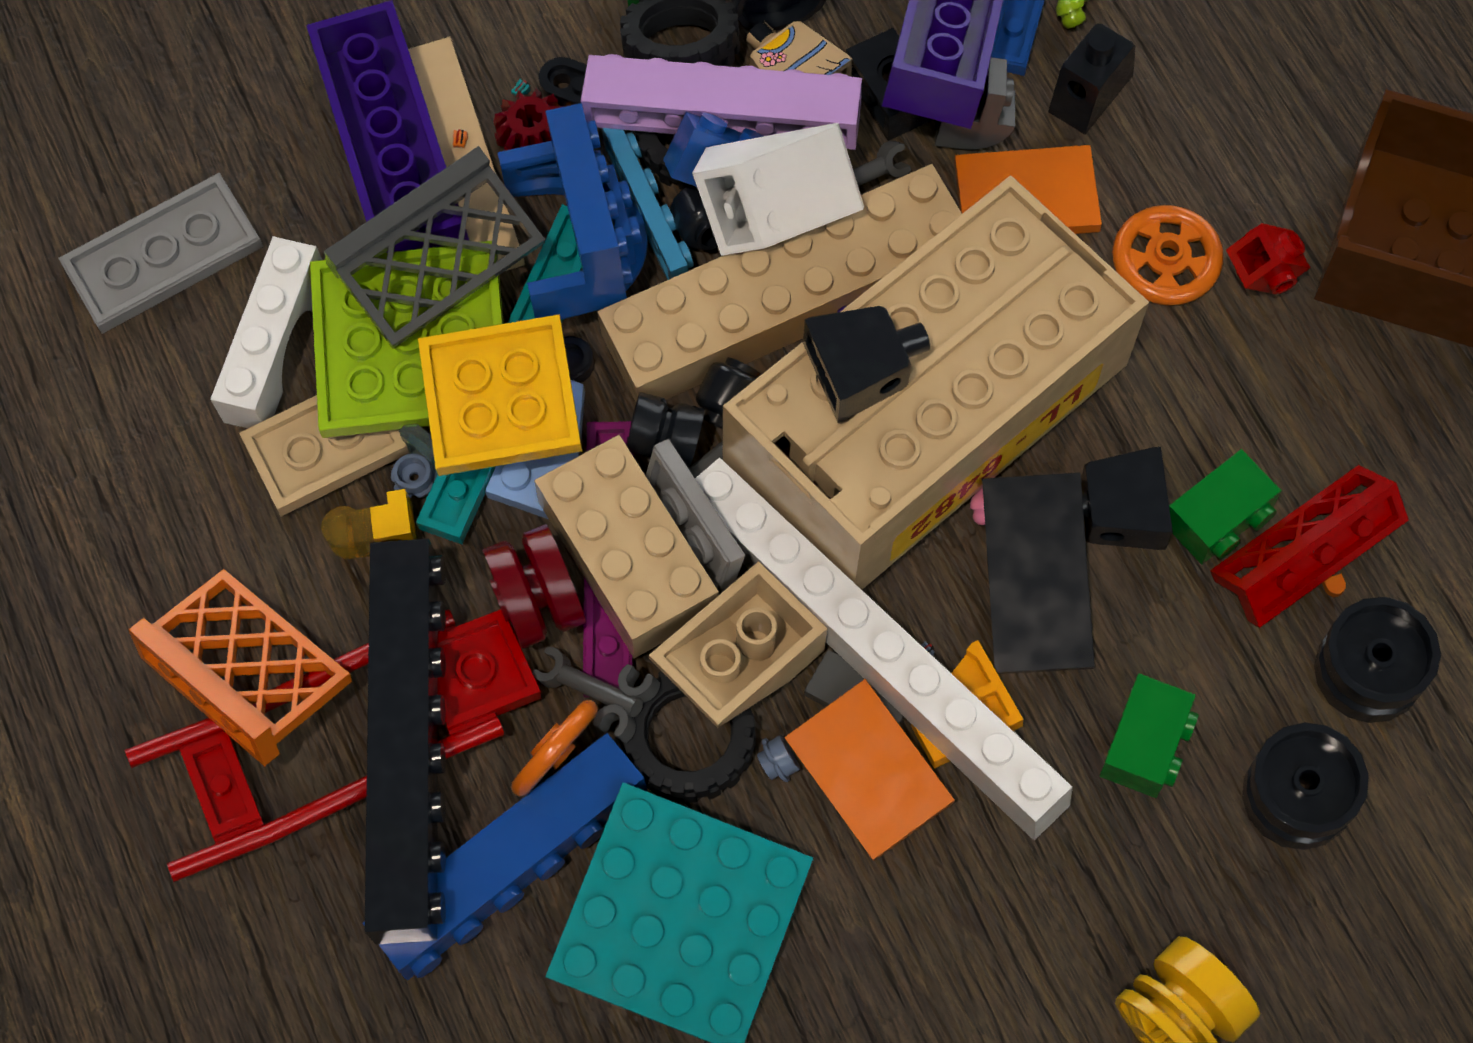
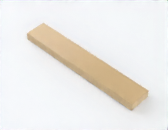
[408,37,525,271]

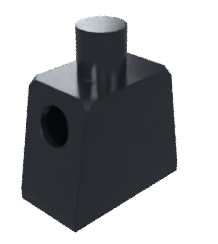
[1048,23,1136,135]
[803,306,930,423]
[1081,447,1173,550]

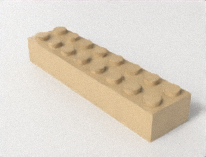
[597,164,962,402]

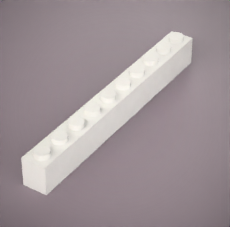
[695,457,1072,840]

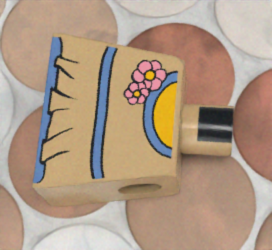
[746,21,852,77]

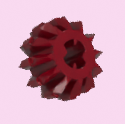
[493,87,564,151]

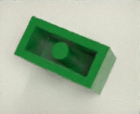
[1169,449,1282,565]
[1099,673,1199,798]

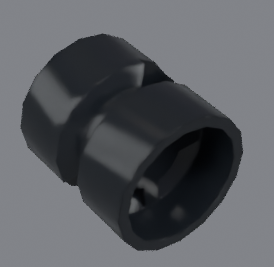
[626,392,705,468]

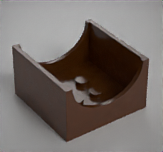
[1314,89,1473,347]

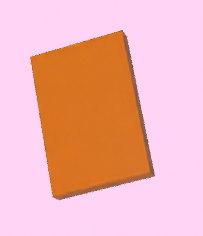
[954,145,1102,234]
[784,679,955,861]

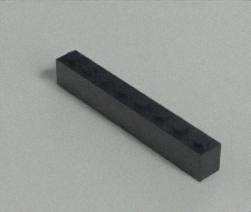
[365,538,446,945]

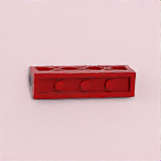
[1210,465,1409,628]

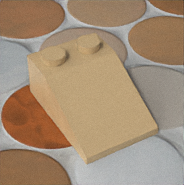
[649,561,828,728]

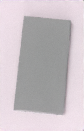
[58,173,264,334]

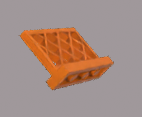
[128,569,352,767]

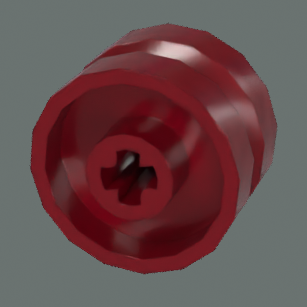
[482,524,586,649]

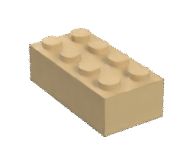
[534,435,719,658]

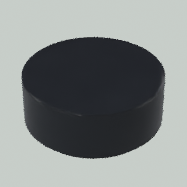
[564,336,594,383]

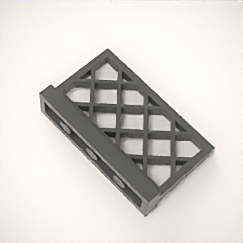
[324,146,545,348]

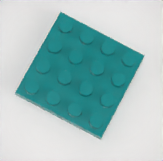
[545,782,813,1043]

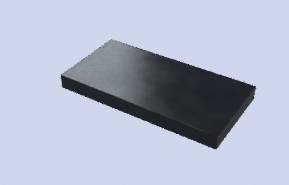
[982,472,1095,674]

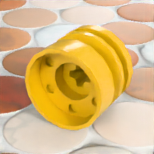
[1115,936,1260,1043]

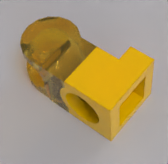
[321,489,417,559]

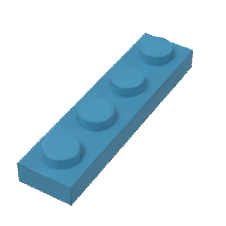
[602,128,694,280]

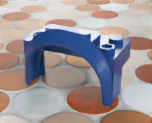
[497,103,647,320]

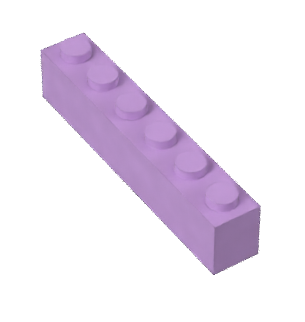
[581,54,862,150]

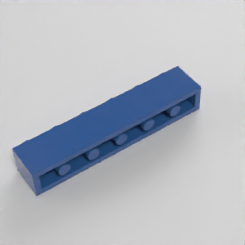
[362,733,648,981]

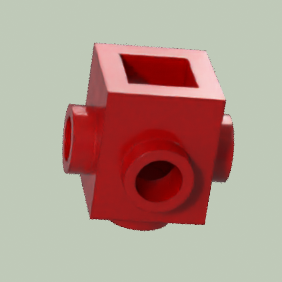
[1226,223,1310,294]

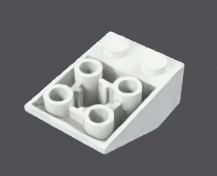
[693,122,864,256]

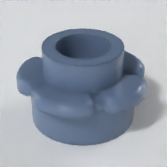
[390,453,438,498]
[757,735,801,782]

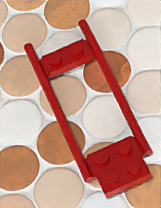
[124,609,541,882]

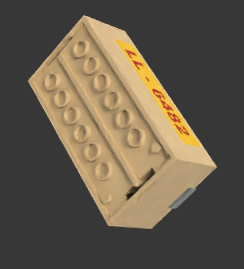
[723,175,1149,590]

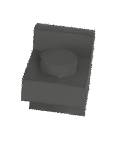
[935,57,1015,149]

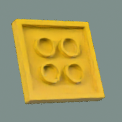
[418,314,582,476]

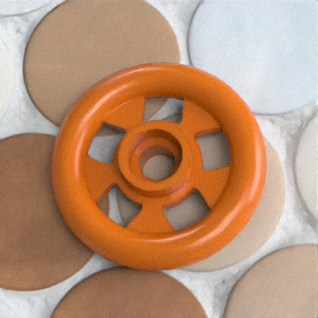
[1112,205,1224,306]
[511,699,598,797]

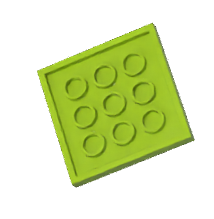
[310,241,504,438]

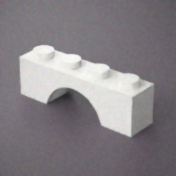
[210,236,322,428]

